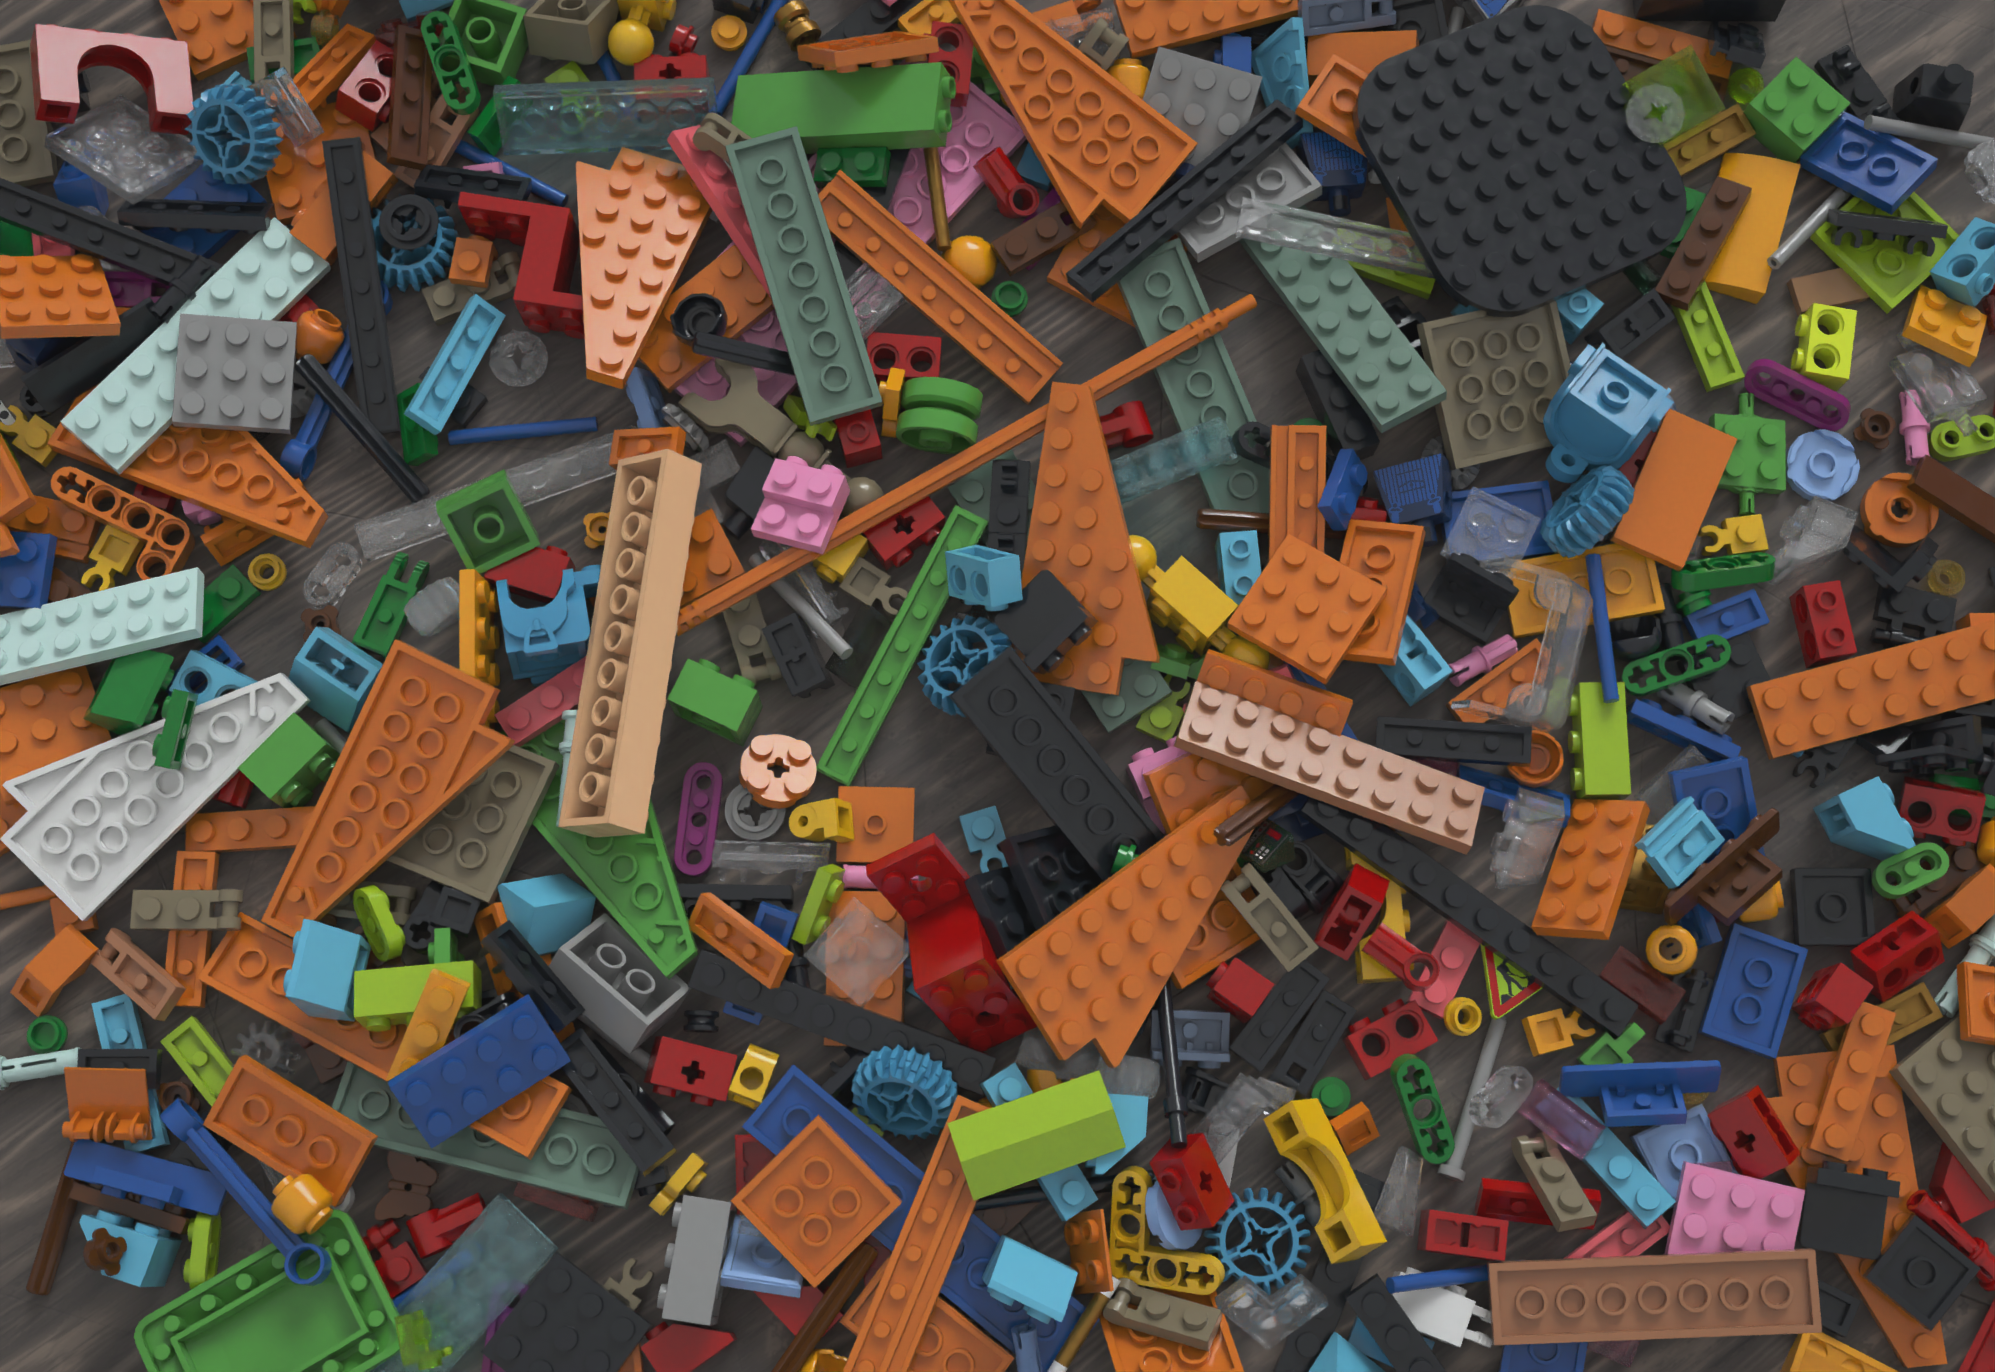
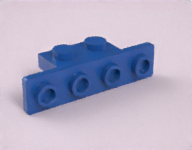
[1559,1060,1722,1127]
[64,1139,227,1216]

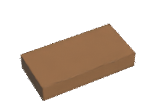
[1787,268,1870,316]

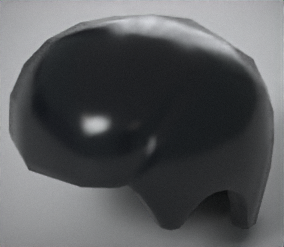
[670,293,728,347]
[1609,615,1662,662]

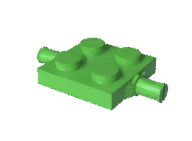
[1709,393,1786,516]

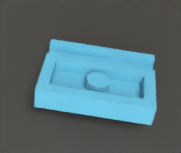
[1635,796,1725,889]

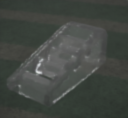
[1374,1146,1423,1238]

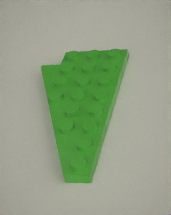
[500,720,699,980]

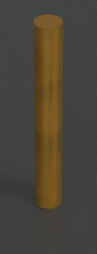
[923,147,952,251]

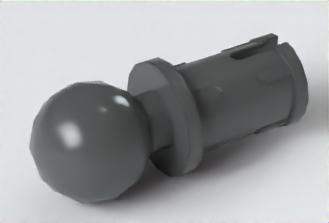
[1273,1159,1321,1227]

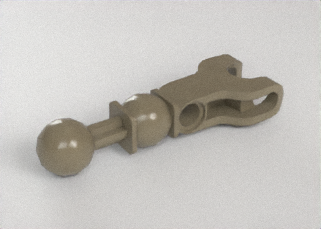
[678,358,884,517]

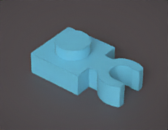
[959,806,1008,873]

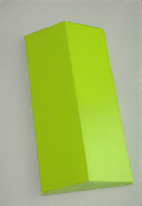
[947,1070,1126,1201]

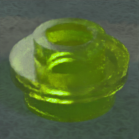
[1727,68,1764,104]

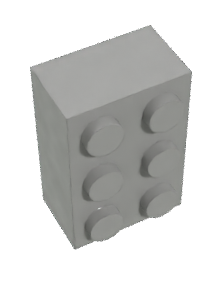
[549,913,692,1054]
[657,1195,737,1326]

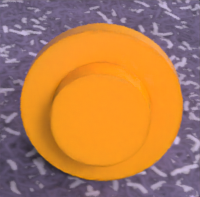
[711,15,747,51]

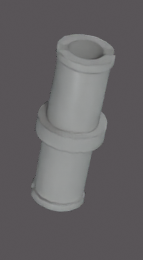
[1657,680,1735,734]

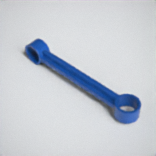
[279,280,393,481]
[159,1098,332,1286]

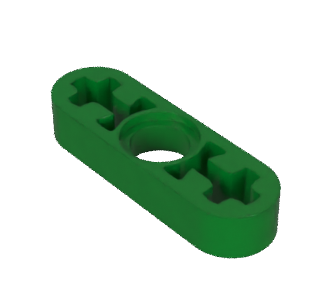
[421,11,481,115]
[1670,552,1775,592]
[1622,634,1731,697]
[1390,1054,1455,1164]

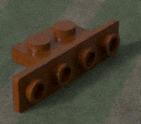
[1664,807,1783,926]

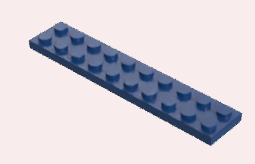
[742,1064,1100,1372]

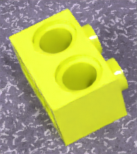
[1791,303,1857,391]

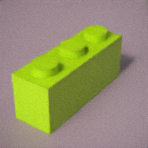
[1566,682,1631,800]
[354,960,482,1032]

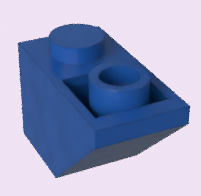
[53,151,109,218]

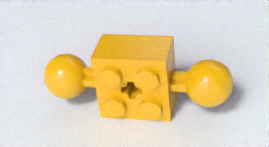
[608,0,677,66]
[1129,535,1270,669]

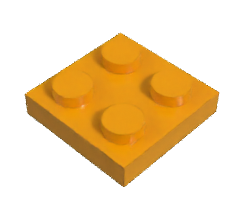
[1901,285,1987,367]

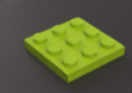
[1810,192,1959,314]

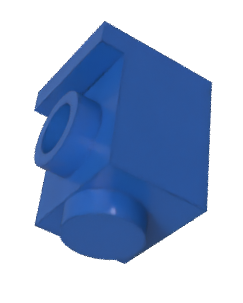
[1213,33,1251,73]

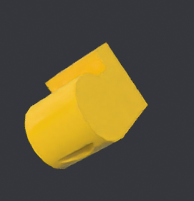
[789,798,855,843]
[728,1043,780,1110]

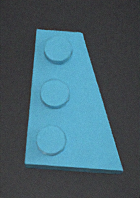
[1251,17,1313,149]

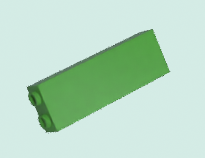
[731,62,956,154]

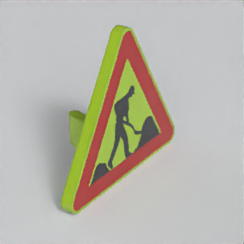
[1480,944,1542,1020]

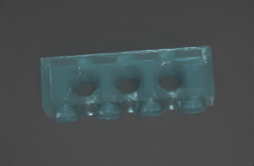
[1110,417,1239,505]

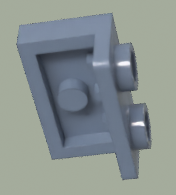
[1150,1008,1231,1068]

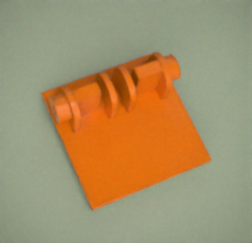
[62,1067,153,1143]
[1064,1209,1114,1295]

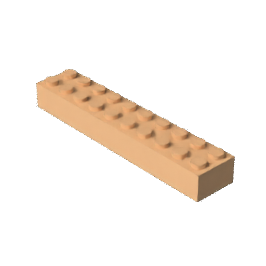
[558,449,702,838]

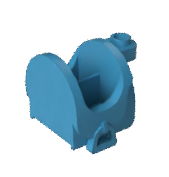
[1543,343,1674,483]
[496,565,601,687]

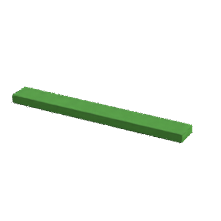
[816,505,989,786]

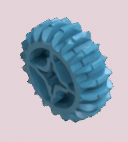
[185,83,284,184]
[372,193,459,292]
[1540,465,1635,558]
[917,615,1015,717]
[851,1044,958,1140]
[1203,1188,1311,1296]

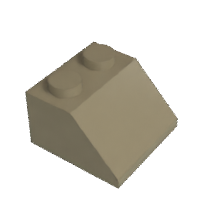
[523,0,619,65]

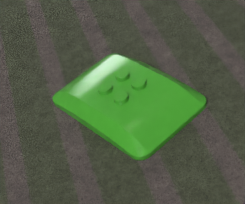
[134,1210,407,1372]

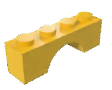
[1344,825,1414,984]
[1263,1098,1387,1264]

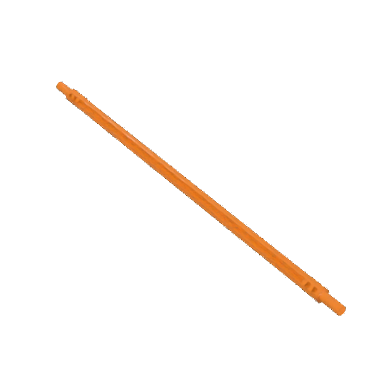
[676,294,1257,637]

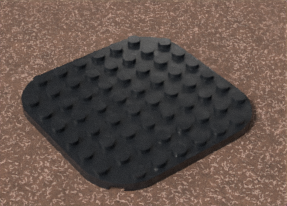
[1353,5,1687,317]

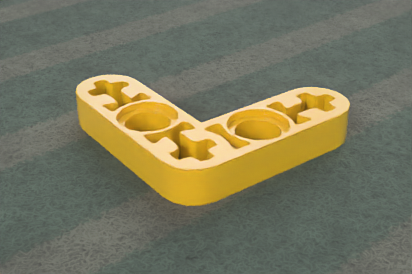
[1109,1166,1225,1295]

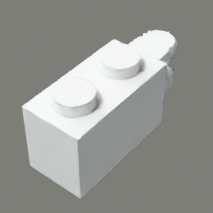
[1392,1267,1492,1348]

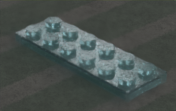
[493,77,718,156]
[369,1193,559,1372]

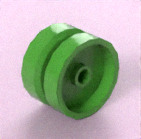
[896,377,983,454]

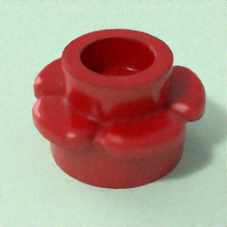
[669,24,699,56]

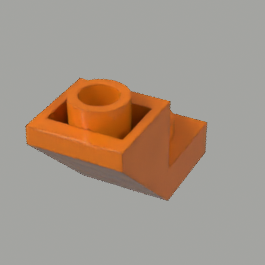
[1923,863,1995,949]
[10,923,99,1017]

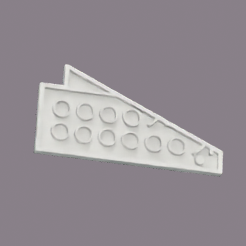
[0,673,311,921]

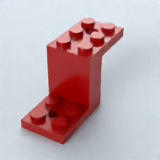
[458,191,584,339]
[866,833,1038,1051]

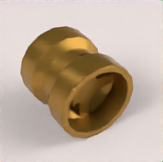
[773,0,822,51]

